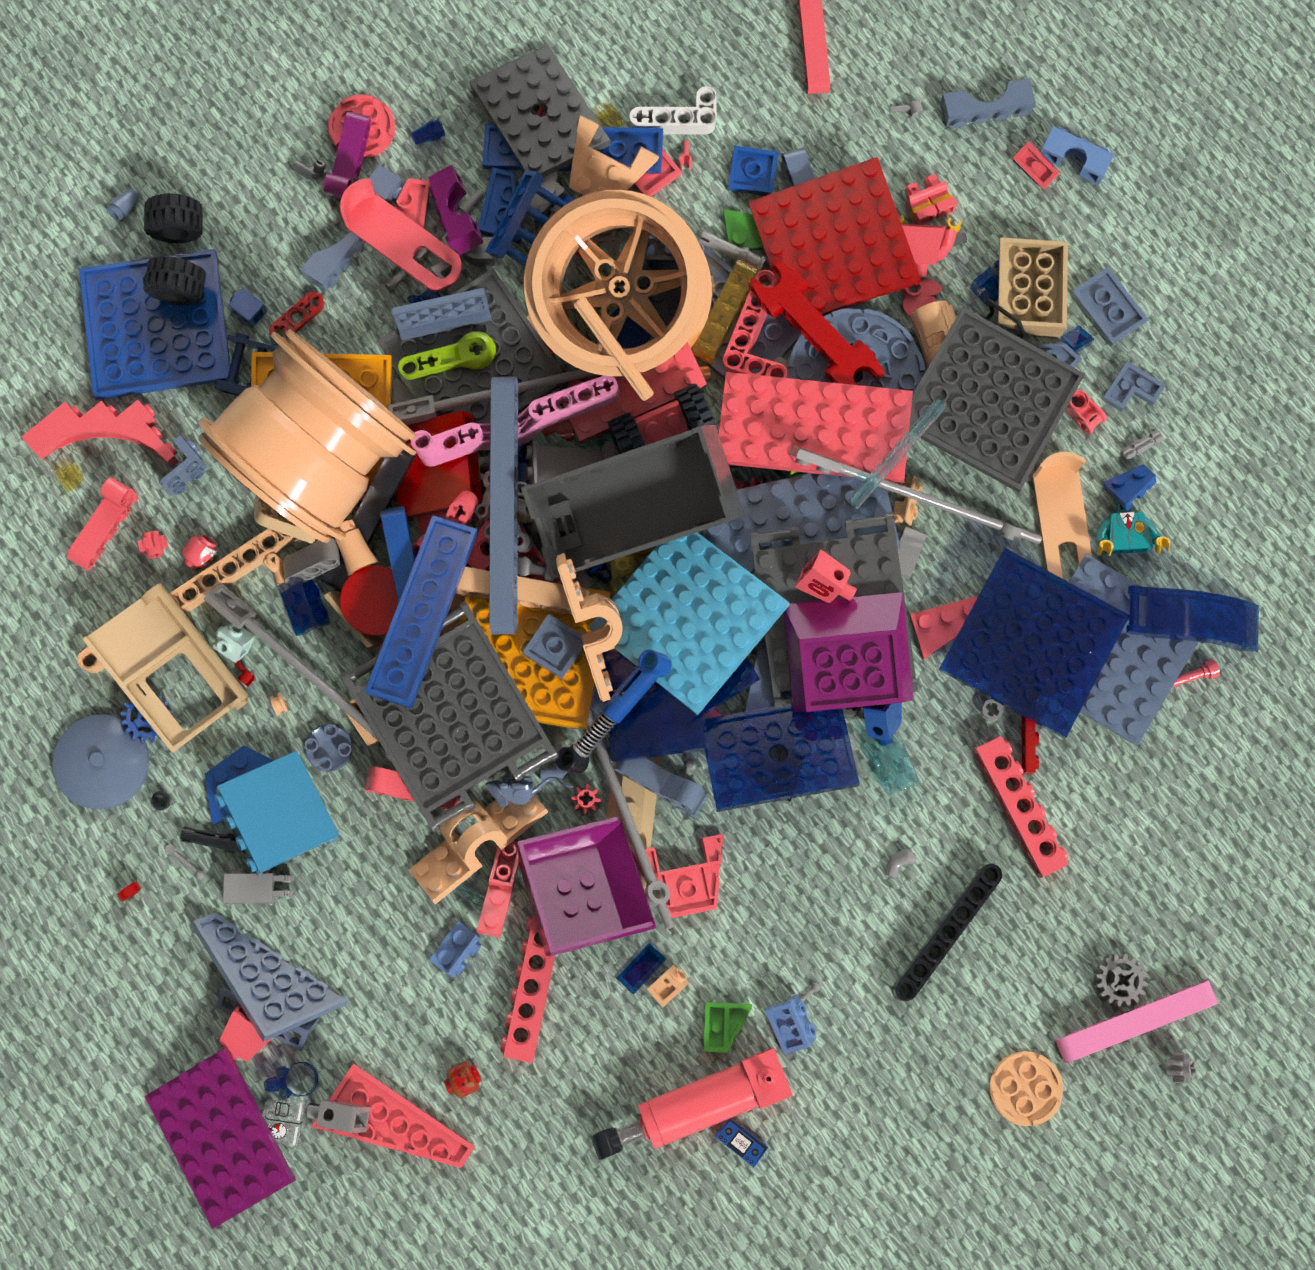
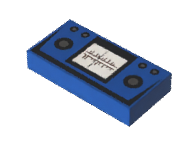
[715,1118,768,1168]

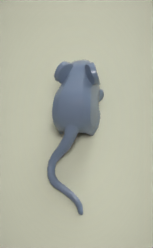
[486,776,573,808]

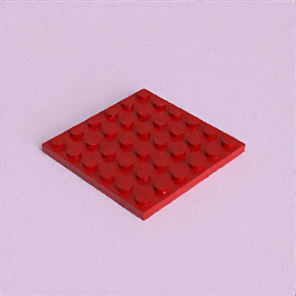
[749,157,921,327]

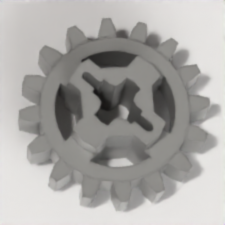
[1094,954,1149,1007]

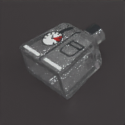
[260,1099,309,1148]

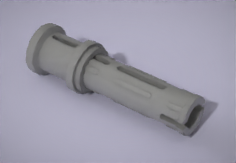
[699,230,767,274]

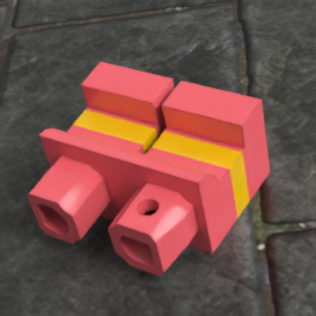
[905,174,958,225]

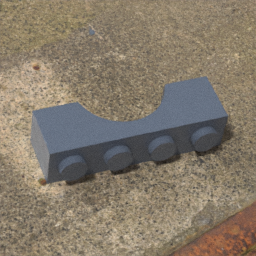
[940,78,1036,128]

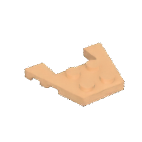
[569,115,659,195]

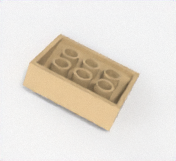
[997,238,1068,337]

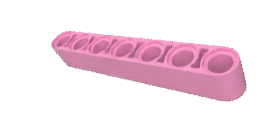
[1055,980,1218,1063]

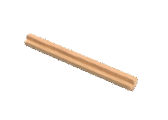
[574,297,654,401]

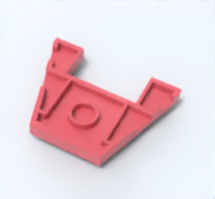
[632,834,724,918]

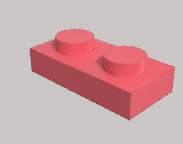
[1013,141,1061,189]

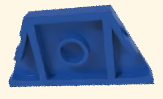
[205,745,275,825]

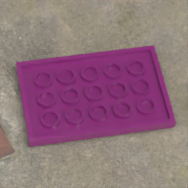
[144,1048,296,1229]

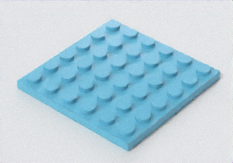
[589,533,790,715]

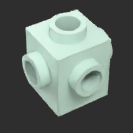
[213,622,255,663]

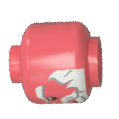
[182,534,217,570]

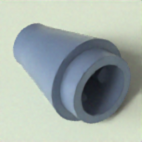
[106,188,140,221]

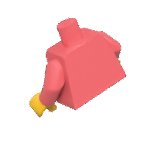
[901,215,961,277]

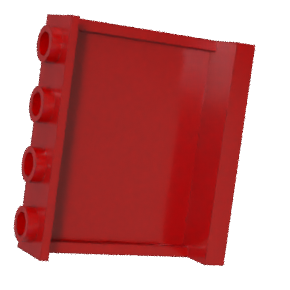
[396,411,483,522]

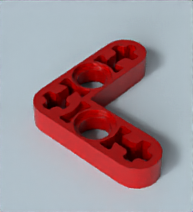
[269,292,325,345]

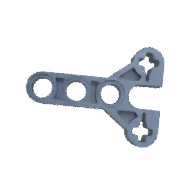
[613,748,707,819]

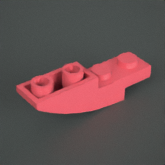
[477,841,519,938]

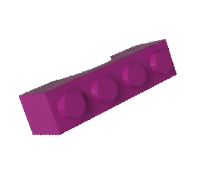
[428,165,484,255]

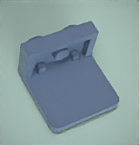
[159,435,207,496]

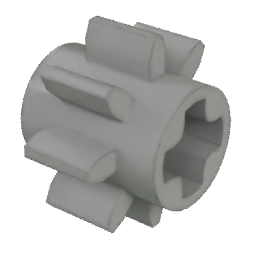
[1166,1053,1197,1083]

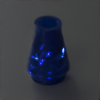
[411,119,446,145]

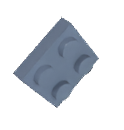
[522,614,584,680]

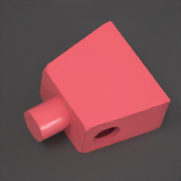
[219,1004,272,1062]

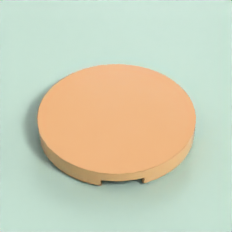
[989,1051,1063,1126]

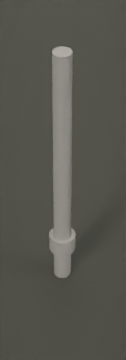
[385,190,484,291]

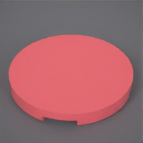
[328,94,395,159]

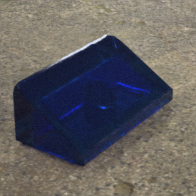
[616,943,667,995]

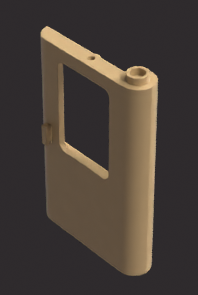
[83,583,249,753]

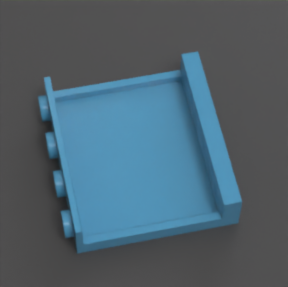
[214,751,339,877]

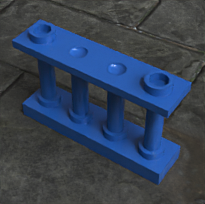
[485,170,577,276]

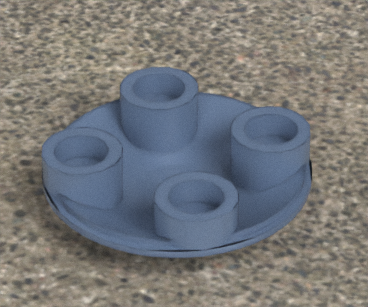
[304,724,353,772]

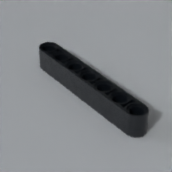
[321,449,417,592]
[893,864,1002,1002]

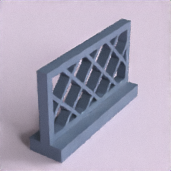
[391,288,492,340]

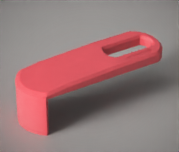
[340,178,462,291]

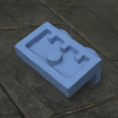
[429,921,482,978]
[765,994,816,1055]

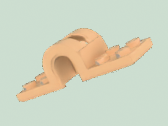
[556,553,623,702]
[409,795,548,904]

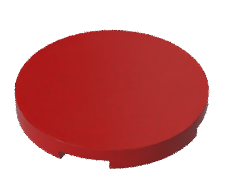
[340,565,399,636]

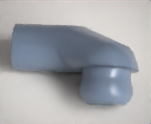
[540,764,568,780]

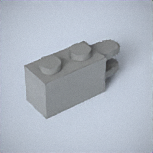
[223,869,294,904]

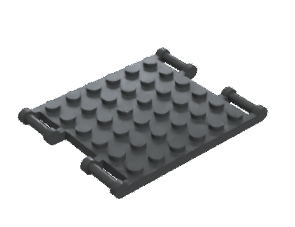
[750,512,918,712]
[341,601,559,832]

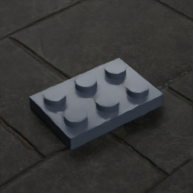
[1070,267,1149,347]

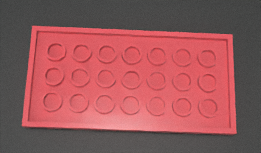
[719,372,913,483]

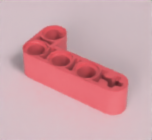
[67,477,138,571]
[413,491,478,558]
[363,767,461,810]

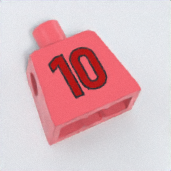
[794,550,857,603]

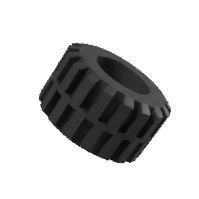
[144,193,203,243]
[143,257,206,305]

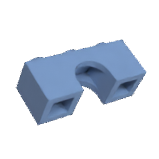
[1041,126,1114,185]

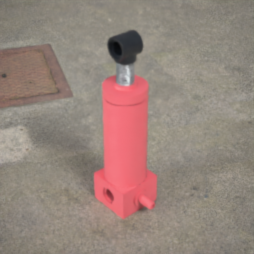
[590,1048,793,1160]

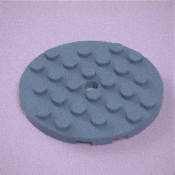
[787,308,925,393]

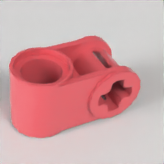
[1065,390,1107,435]

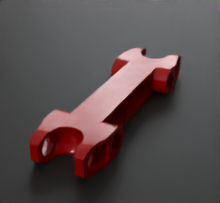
[747,257,886,385]

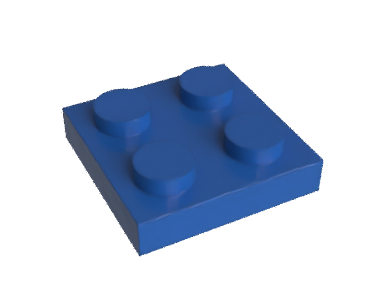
[728,145,778,196]

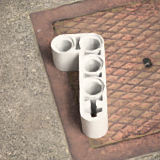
[629,86,717,134]

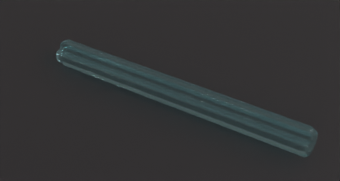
[848,398,946,509]

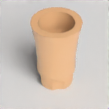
[335,519,378,575]

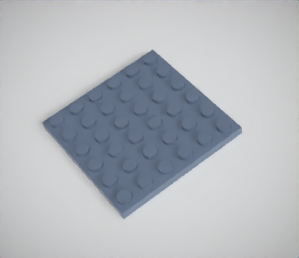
[1014,554,1208,746]

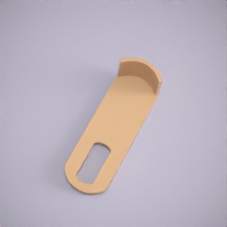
[1033,452,1092,592]

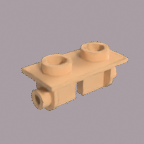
[893,476,923,526]

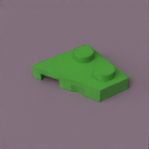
[703,1002,752,1053]

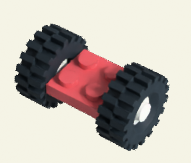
[607,384,719,454]

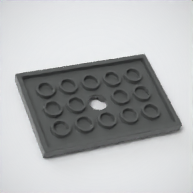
[469,44,611,177]

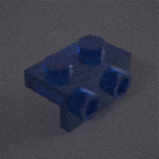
[280,582,330,636]

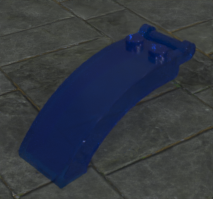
[1126,585,1259,652]

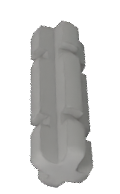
[1120,430,1163,461]

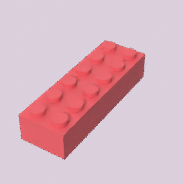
[561,342,707,444]

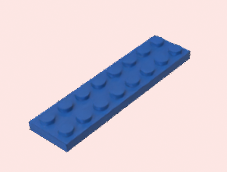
[482,124,664,174]
[365,515,478,709]

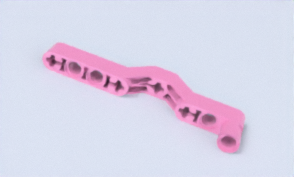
[411,376,620,467]

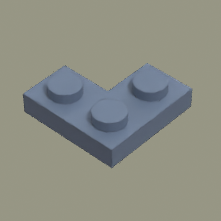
[1102,361,1166,412]

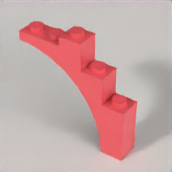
[22,400,179,467]

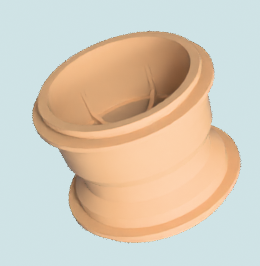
[524,190,712,376]
[198,329,417,543]

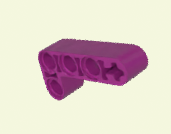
[323,111,371,200]

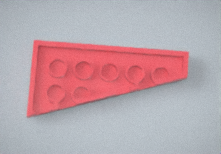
[311,1064,476,1168]

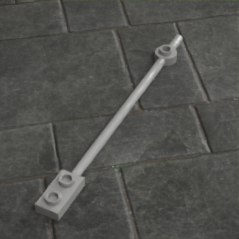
[387,369,597,425]
[789,445,1042,544]
[204,583,391,761]
[587,695,675,930]

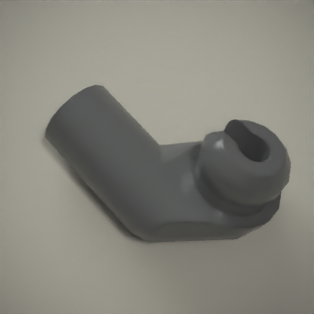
[292,160,326,179]

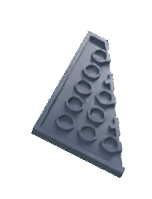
[192,913,348,1042]

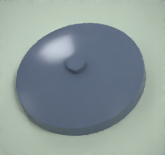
[52,714,150,810]

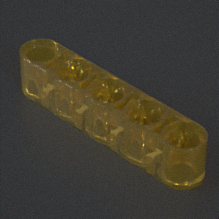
[692,259,759,364]

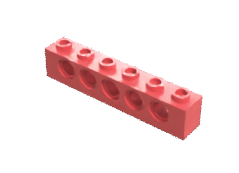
[973,736,1069,879]
[500,915,556,1063]

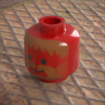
[444,1061,482,1098]

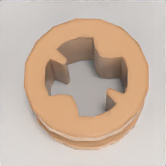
[269,692,289,716]

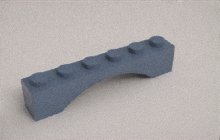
[301,164,403,292]

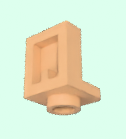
[647,965,689,1007]

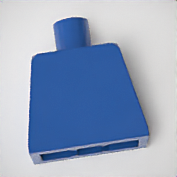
[863,703,902,746]

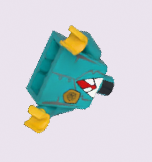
[1096,502,1170,556]

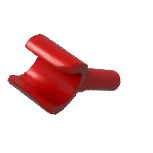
[234,660,255,687]

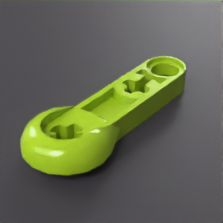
[398,331,496,380]

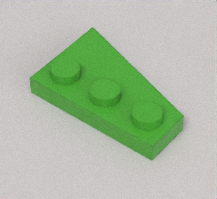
[723,209,764,251]

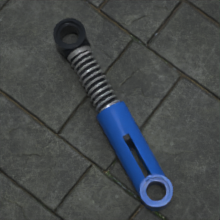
[556,650,672,774]

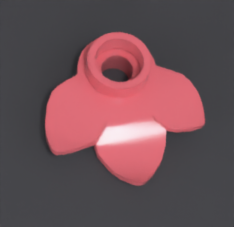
[901,279,942,318]

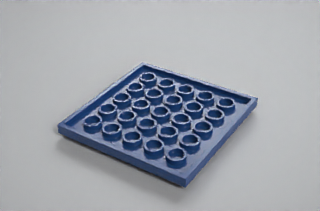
[79,249,231,400]

